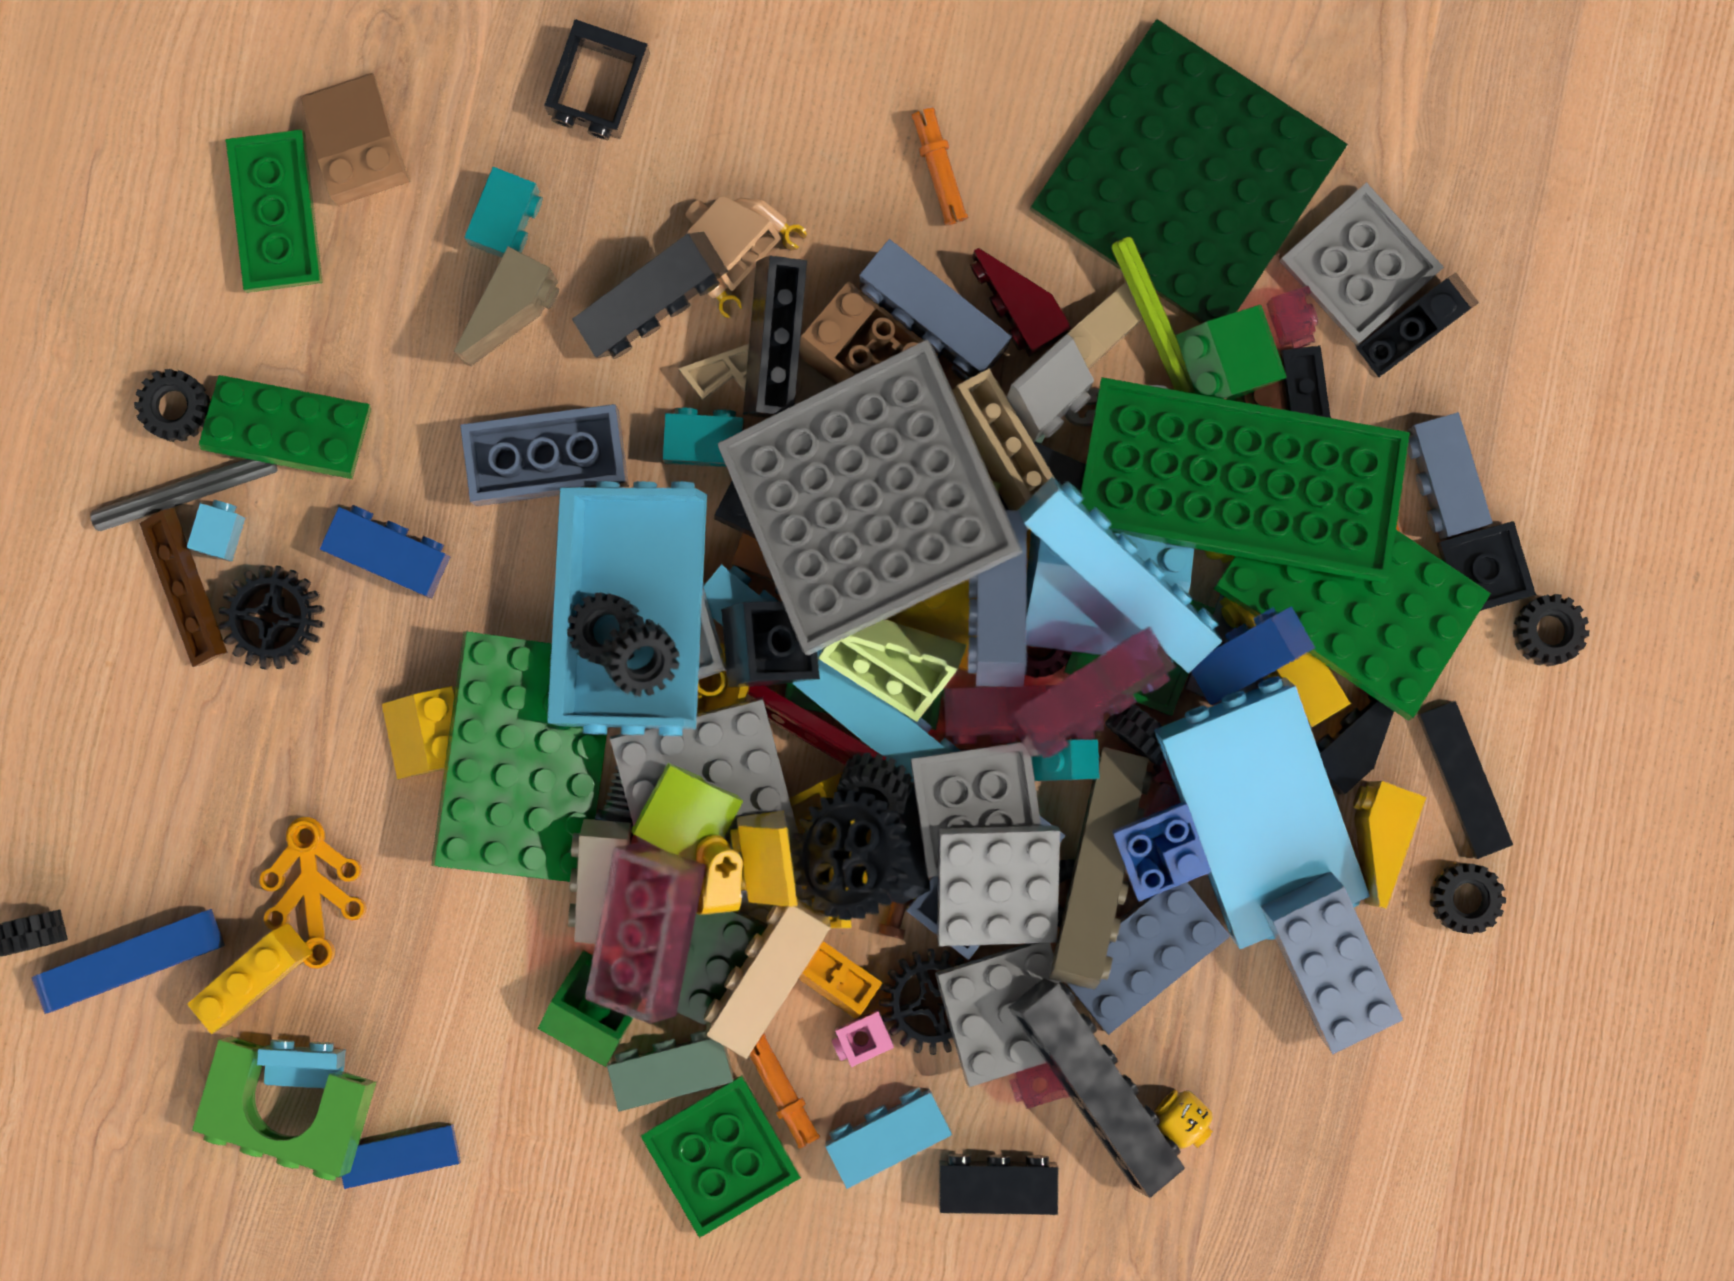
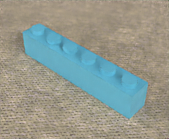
[1019,476,1222,673]

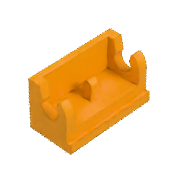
[799,941,883,1019]

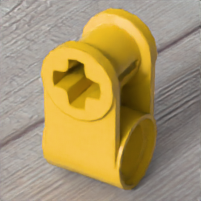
[692,835,743,915]

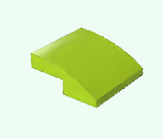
[631,763,743,865]

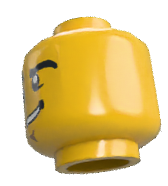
[1154,1090,1213,1149]

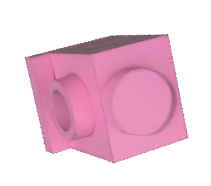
[831,1009,894,1067]

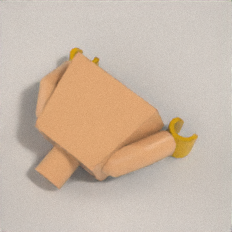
[686,196,807,318]

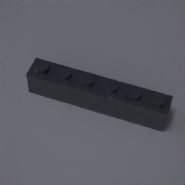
[1008,978,1185,1198]

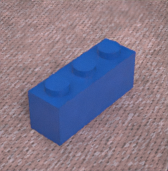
[320,505,451,599]
[1191,606,1315,706]

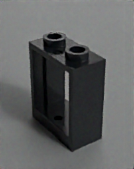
[544,19,650,140]

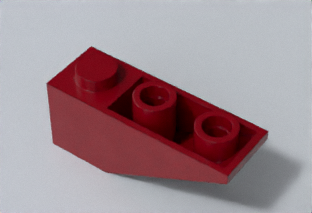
[970,248,1072,356]

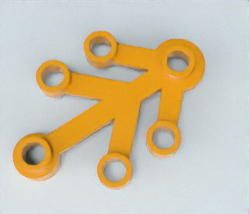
[259,817,367,969]

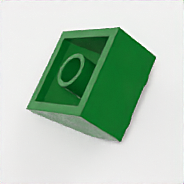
[1175,305,1287,400]
[538,950,645,1067]

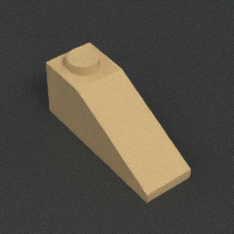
[1068,282,1143,370]

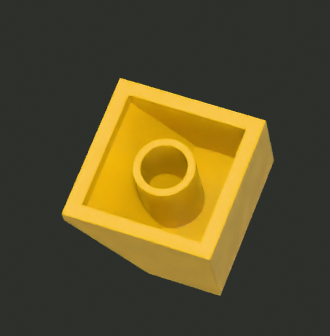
[382,686,456,780]
[731,810,797,907]

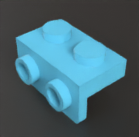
[257,1039,346,1088]

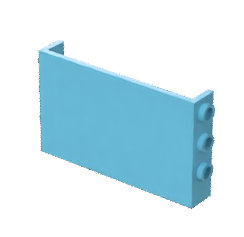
[548,481,707,736]
[1154,677,1370,949]

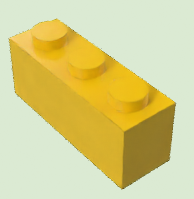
[187,923,313,1034]

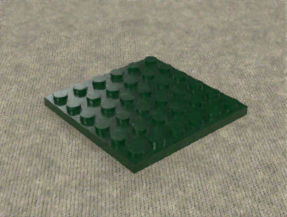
[1030,19,1348,324]

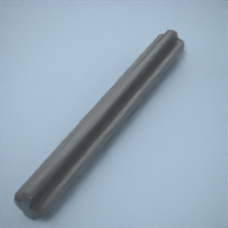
[90,459,277,531]

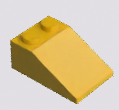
[1353,781,1427,909]

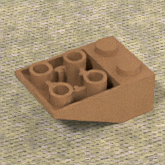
[799,281,939,383]

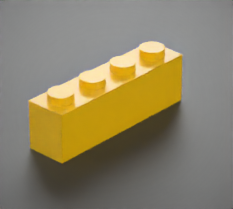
[1219,597,1351,728]

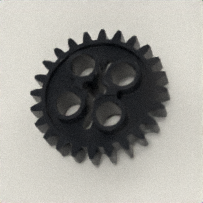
[790,790,911,921]

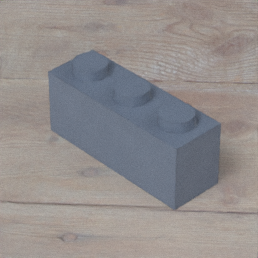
[1407,412,1493,540]

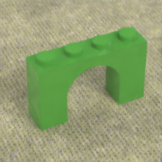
[192,1036,377,1181]

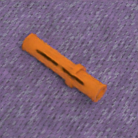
[911,108,968,226]
[749,1033,821,1149]

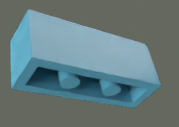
[825,1087,952,1189]

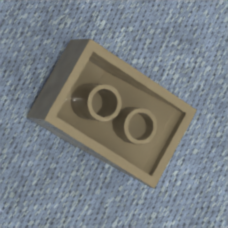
[454,247,559,366]

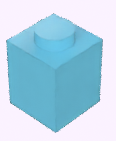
[186,500,245,562]

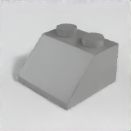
[1006,334,1094,443]

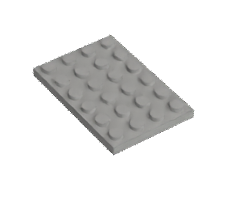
[610,697,812,938]

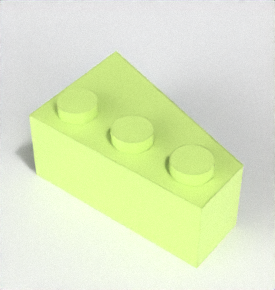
[818,619,967,722]

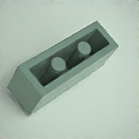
[607,1030,734,1112]

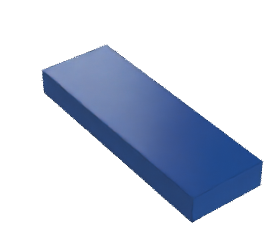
[342,1124,461,1189]

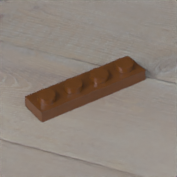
[139,508,228,667]

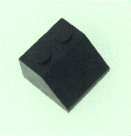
[721,601,820,687]

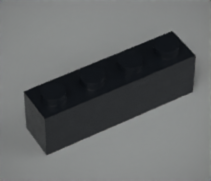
[572,232,728,359]
[743,255,807,418]

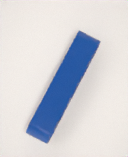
[31,909,225,1014]

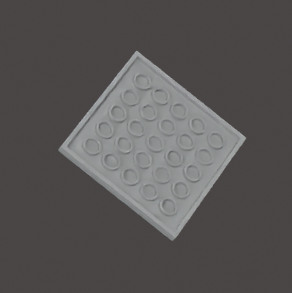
[718,340,1023,655]

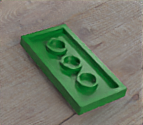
[226,129,323,293]
[199,375,371,479]

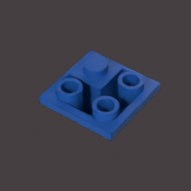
[1112,801,1212,902]

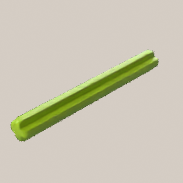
[1111,237,1195,394]

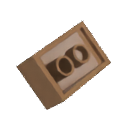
[301,73,410,206]

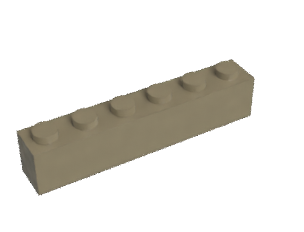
[1049,747,1152,990]

